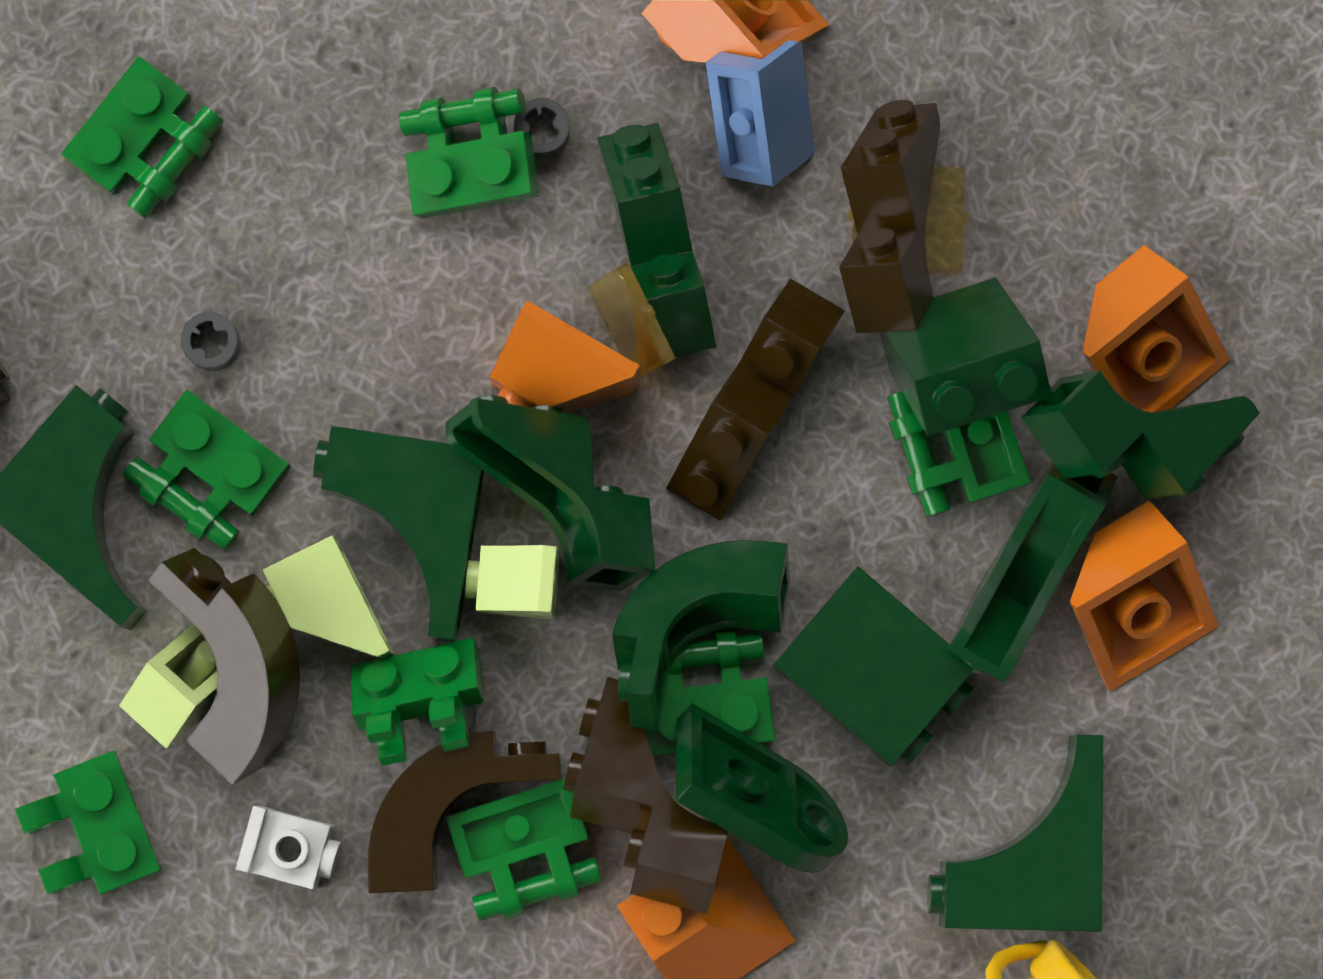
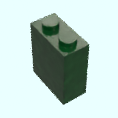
[880,277,1052,437]
[772,566,974,766]

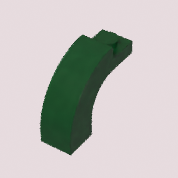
[612,540,790,730]

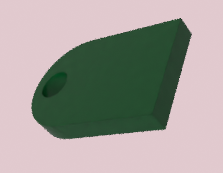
[675,703,848,873]

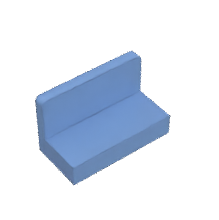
[706,40,815,187]

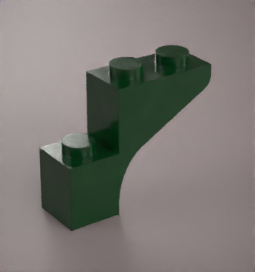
[597,123,717,362]
[1021,370,1260,498]
[445,395,655,591]
[947,462,1118,683]

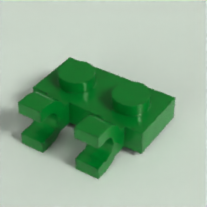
[350,637,484,766]
[14,750,162,895]

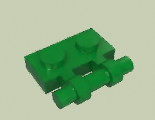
[61,56,224,219]
[399,87,539,218]
[122,389,291,551]
[887,391,1031,517]
[645,630,775,757]
[446,778,603,921]

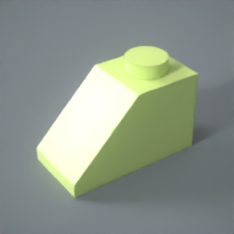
[263,535,394,659]
[465,545,560,620]
[119,624,218,749]

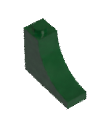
[0,385,147,630]
[313,426,484,642]
[927,734,1103,932]

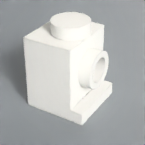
[236,806,341,889]

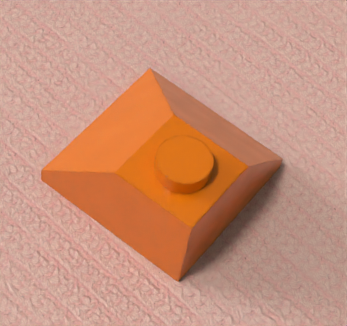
[641,0,830,63]
[1082,245,1230,412]
[490,300,640,413]
[1070,500,1218,692]
[617,837,795,979]

